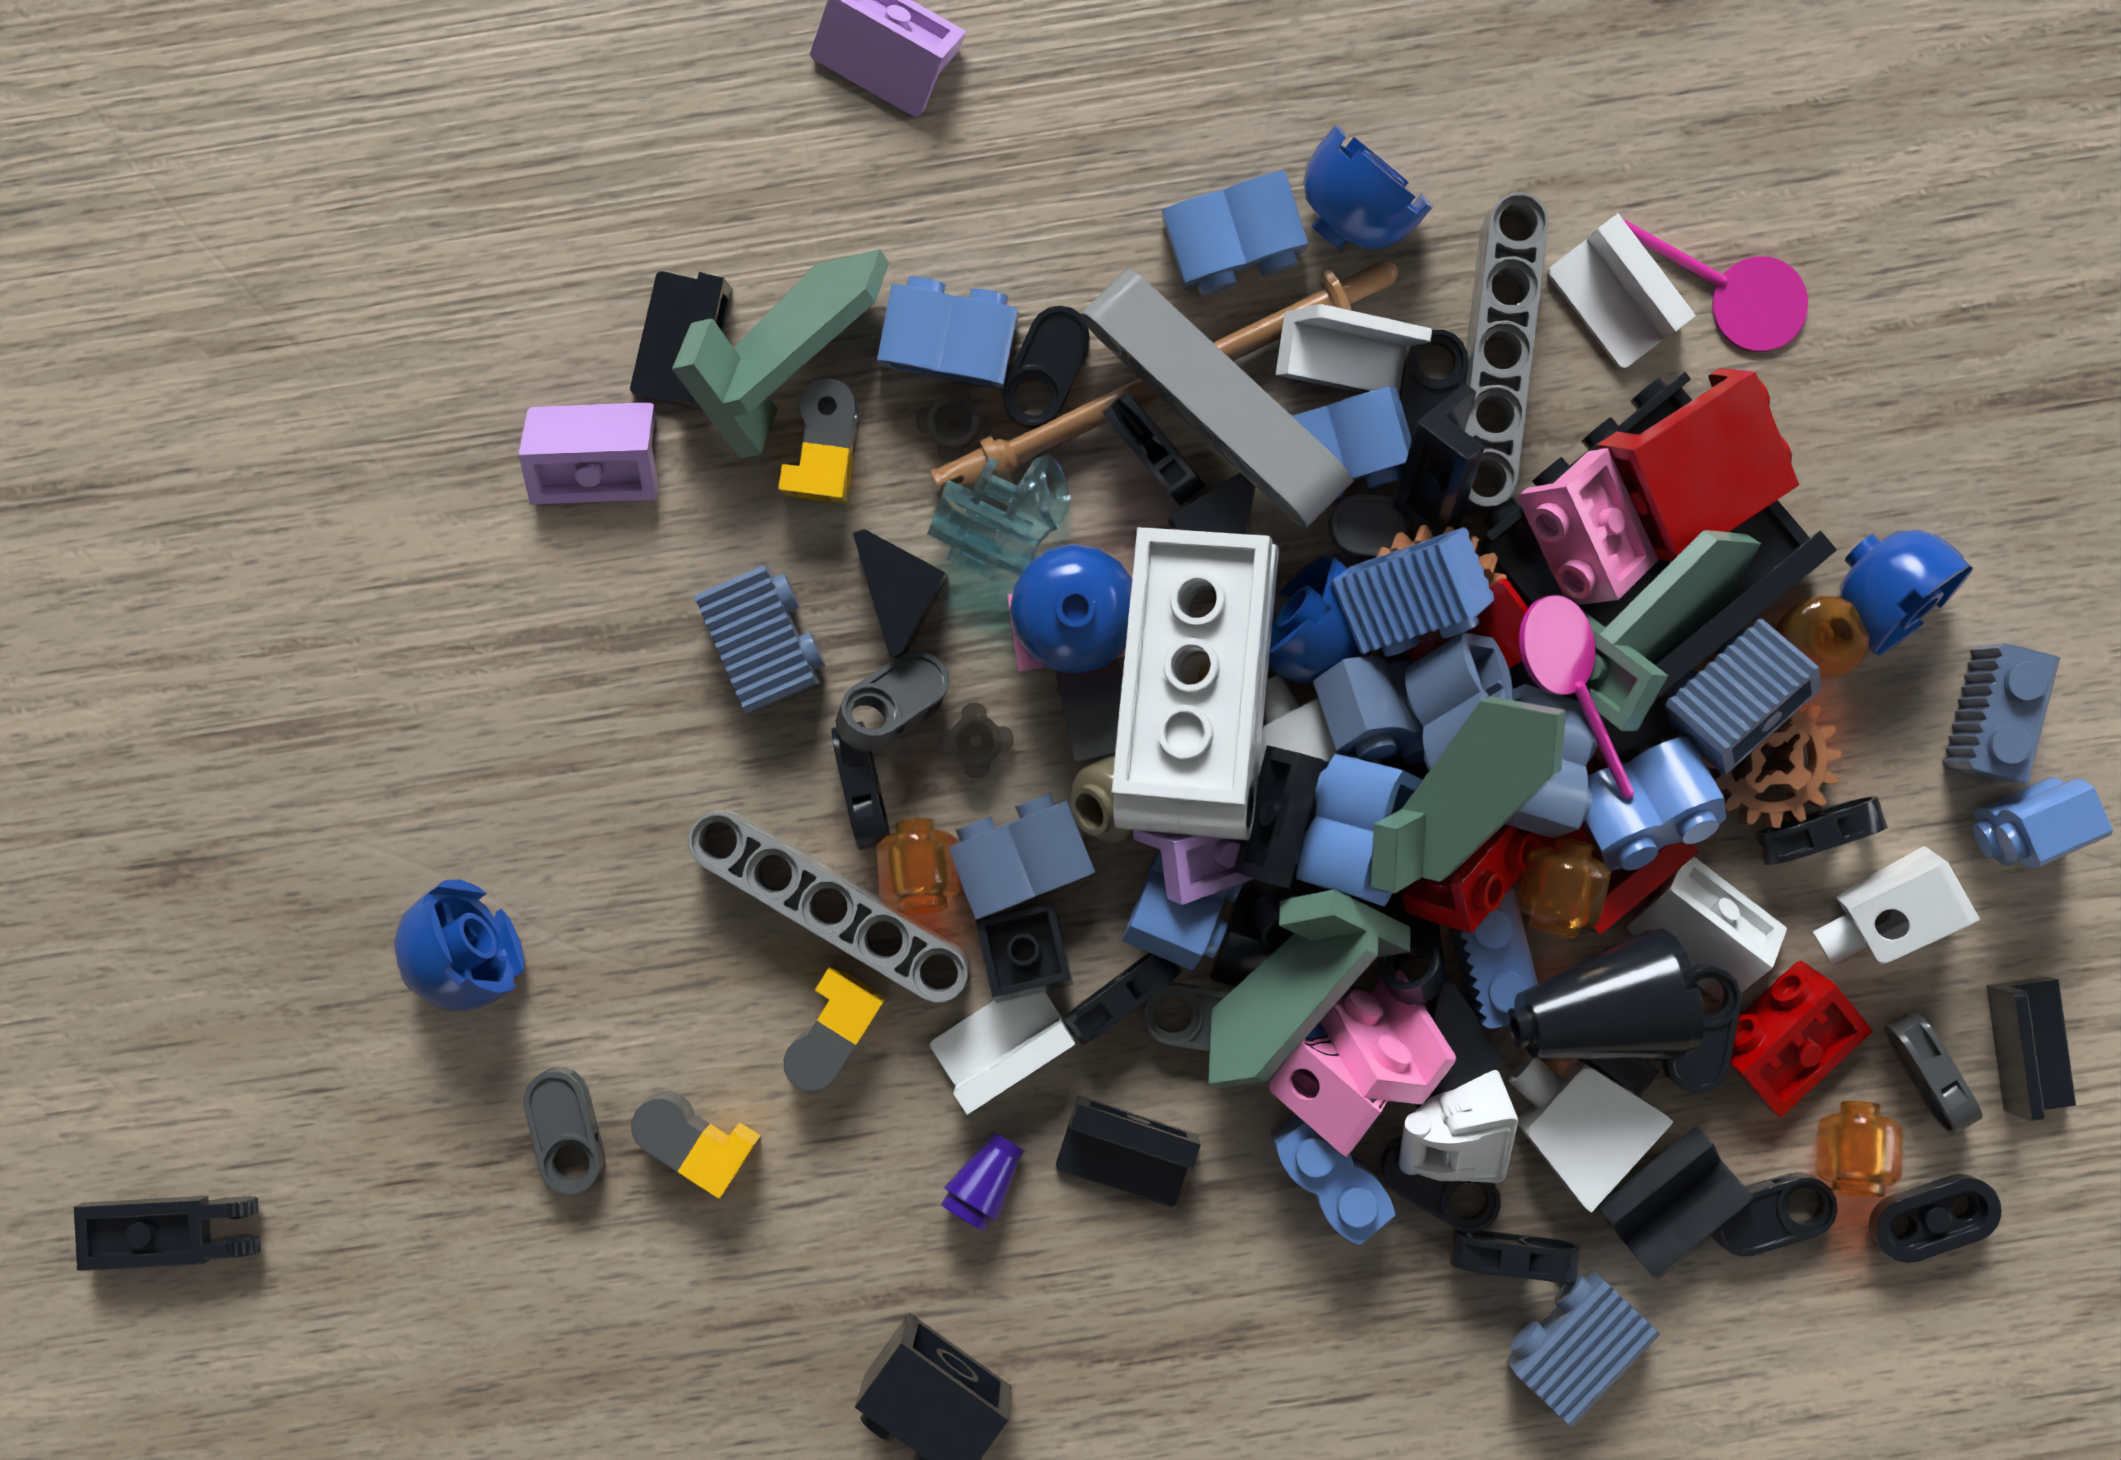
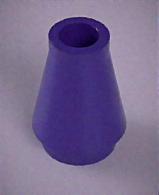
[941,1131,1025,1232]

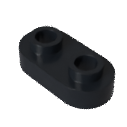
[1869,1174,2002,1263]

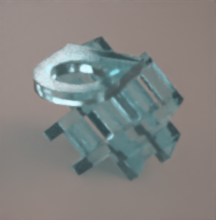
[927,454,1070,579]

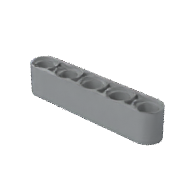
[1465,192,1549,512]
[1081,268,1353,529]
[688,810,970,1003]

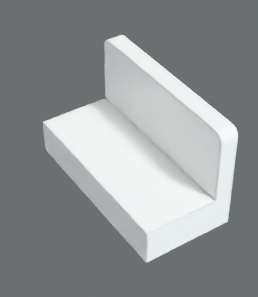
[1547,213,1696,370]
[1276,304,1432,396]
[1627,857,1787,1003]
[930,992,1075,1115]

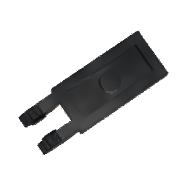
[74,1196,261,1271]

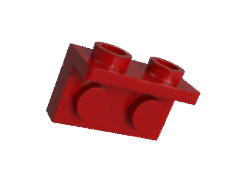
[1401,824,1540,934]
[1730,960,1873,1119]

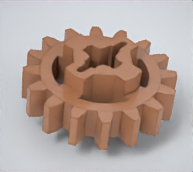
[1701,704,1843,828]

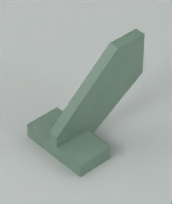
[672,249,889,459]
[1574,530,1761,731]
[1371,696,1566,893]
[1208,889,1410,1089]

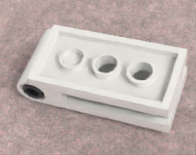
[1112,527,1279,840]

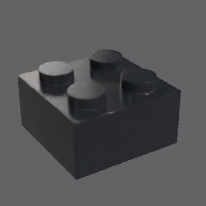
[976,902,1074,1003]

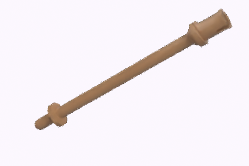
[930,261,1398,507]

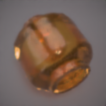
[1775,595,1869,680]
[876,818,961,915]
[1517,836,1611,938]
[1815,1101,1903,1197]

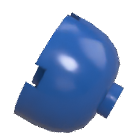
[1303,125,1433,250]
[1839,530,1973,655]
[1010,544,1132,674]
[1268,556,1372,685]
[394,879,525,1011]

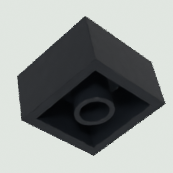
[854,1312,1012,1460]

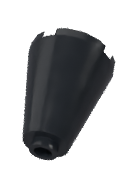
[1507,928,1704,1059]

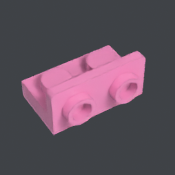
[1518,448,1658,605]
[1320,970,1456,1105]

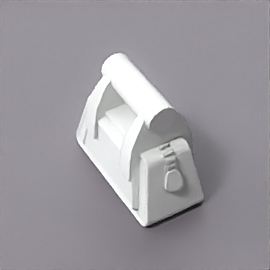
[1398,1070,1518,1183]

